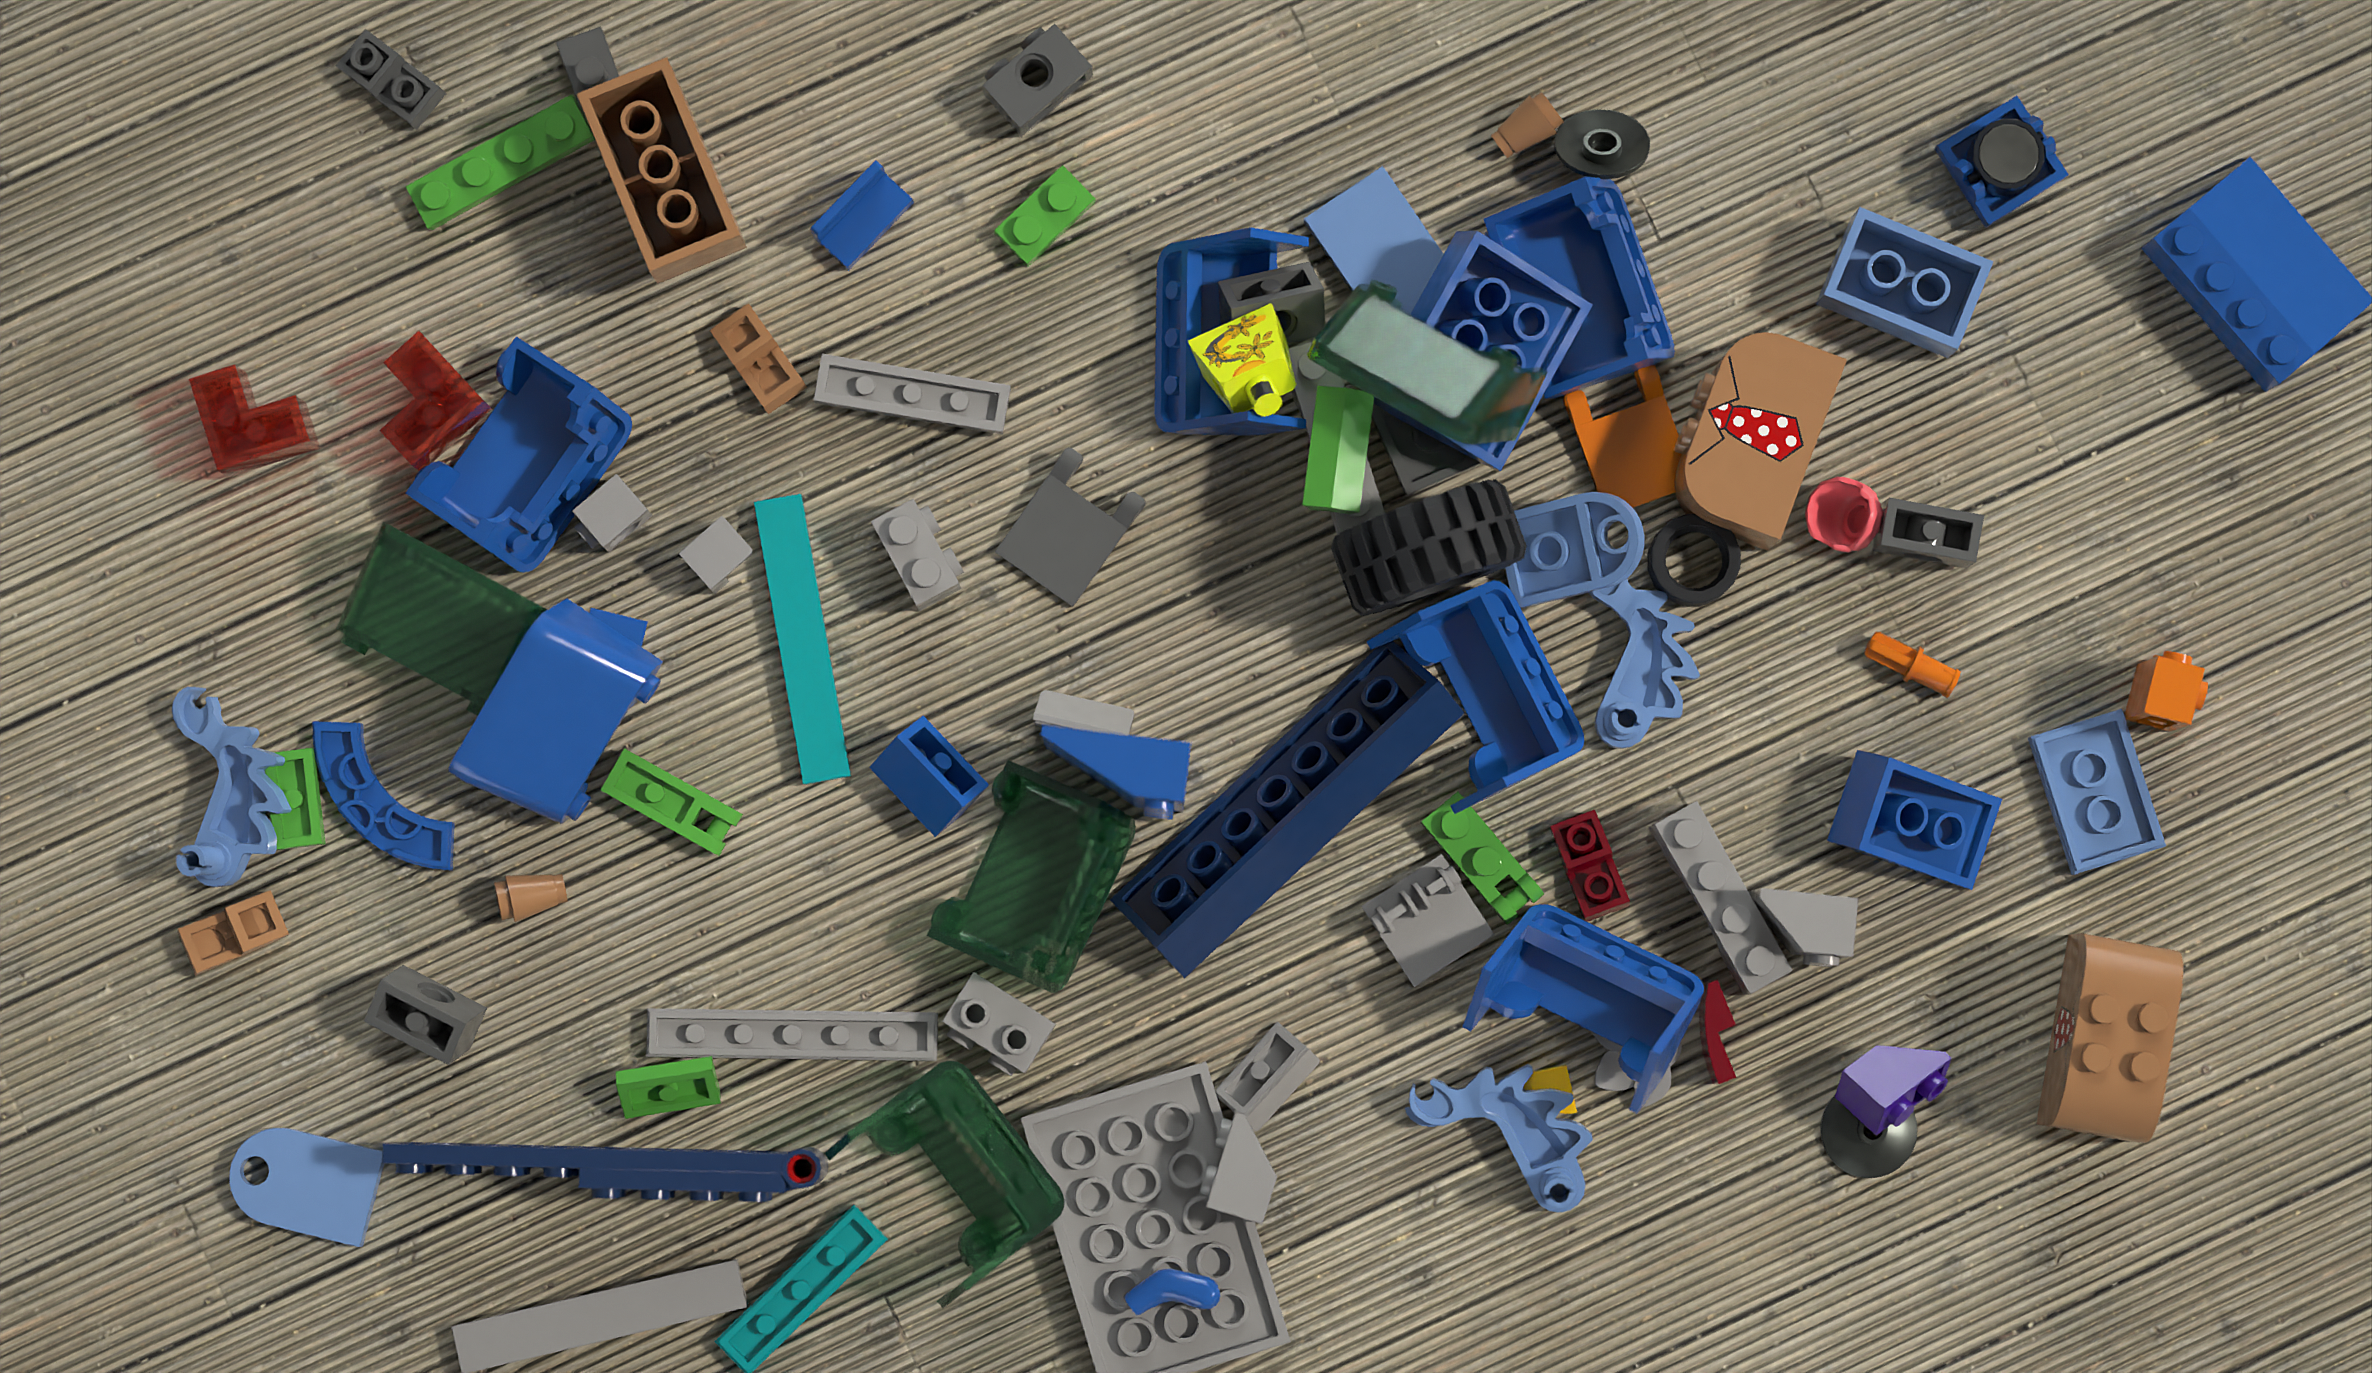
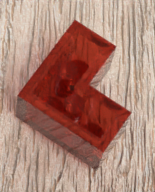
[379,331,492,471]
[189,364,320,477]

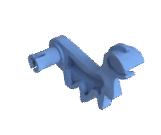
[1589,579,1700,749]
[172,687,292,887]
[1405,1064,1593,1213]

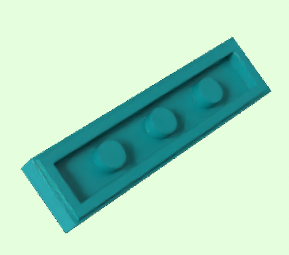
[714,1204,889,1373]

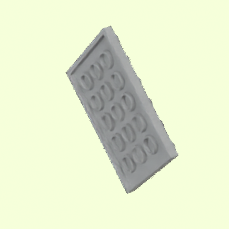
[1021,1062,1291,1373]

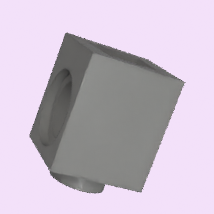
[573,474,653,552]

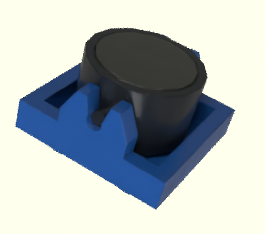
[1934,95,2069,228]

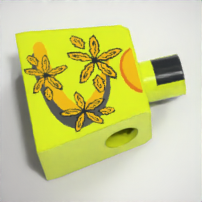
[1188,303,1296,416]

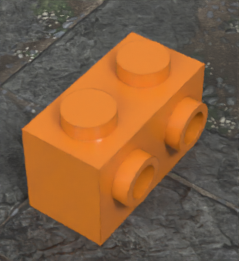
[2124,651,2208,732]

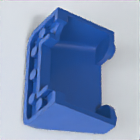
[1484,177,1675,399]
[405,337,632,573]
[448,598,663,824]

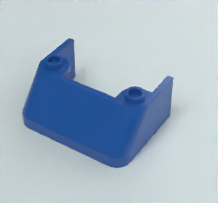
[1155,227,1309,436]
[1366,580,1584,814]
[1462,904,1704,1114]

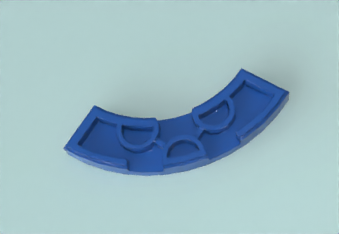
[312,721,455,871]

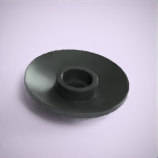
[1554,109,1650,179]
[1820,1095,1918,1178]

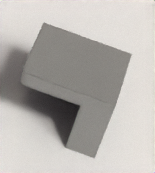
[679,516,753,594]

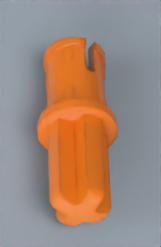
[1864,632,1961,698]

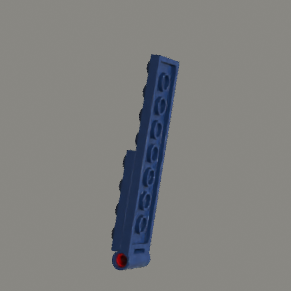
[382,1142,828,1202]

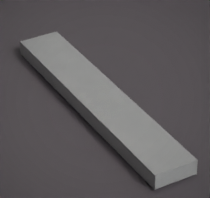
[646,1008,938,1061]
[451,1259,748,1373]

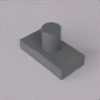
[556,26,619,119]

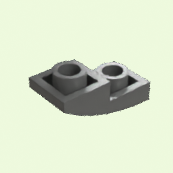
[336,29,447,130]

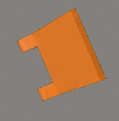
[1563,365,1682,508]

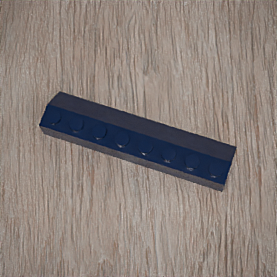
[1110,641,1464,979]

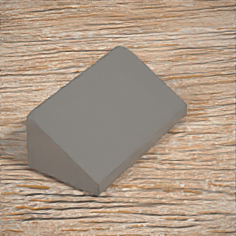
[1033,690,1134,735]
[1215,1021,1320,1131]

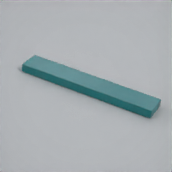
[754,494,852,785]

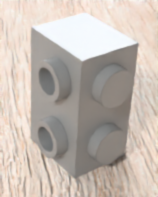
[871,498,964,611]
[942,972,1057,1076]

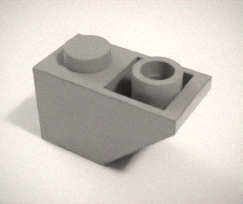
[1200,1111,1277,1224]

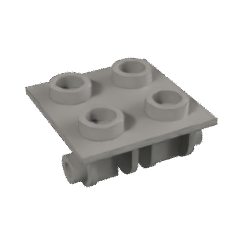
[1361,854,1495,987]

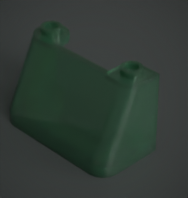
[336,522,547,716]
[927,760,1136,993]

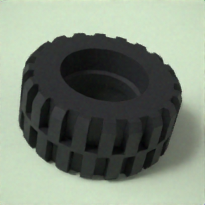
[1331,479,1527,616]

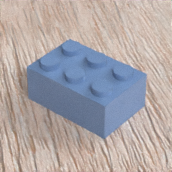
[1816,207,1994,358]

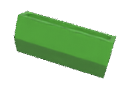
[1302,386,1375,515]

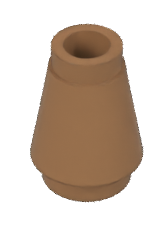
[1491,92,1564,158]
[494,874,568,922]

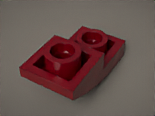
[1550,810,1630,922]

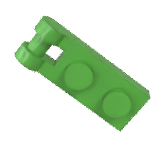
[601,748,743,856]
[1420,791,1545,925]

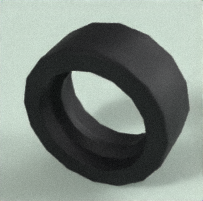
[1647,514,1741,606]

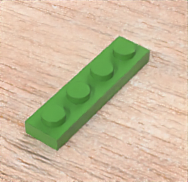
[405,95,595,230]

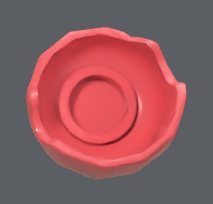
[1805,476,1883,553]

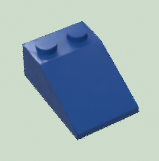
[1827,750,2002,890]

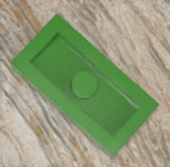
[994,165,1096,267]
[265,748,326,850]
[616,1056,721,1119]

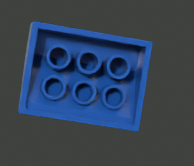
[2141,157,2372,392]
[1367,230,1593,471]
[1041,725,1191,820]

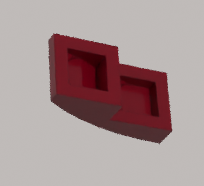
[1699,980,1737,1085]

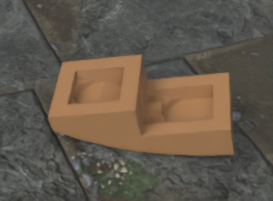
[710,303,807,415]
[177,890,289,976]

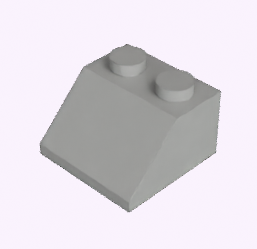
[1748,888,1859,967]

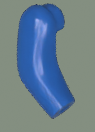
[1124,1269,1220,1315]

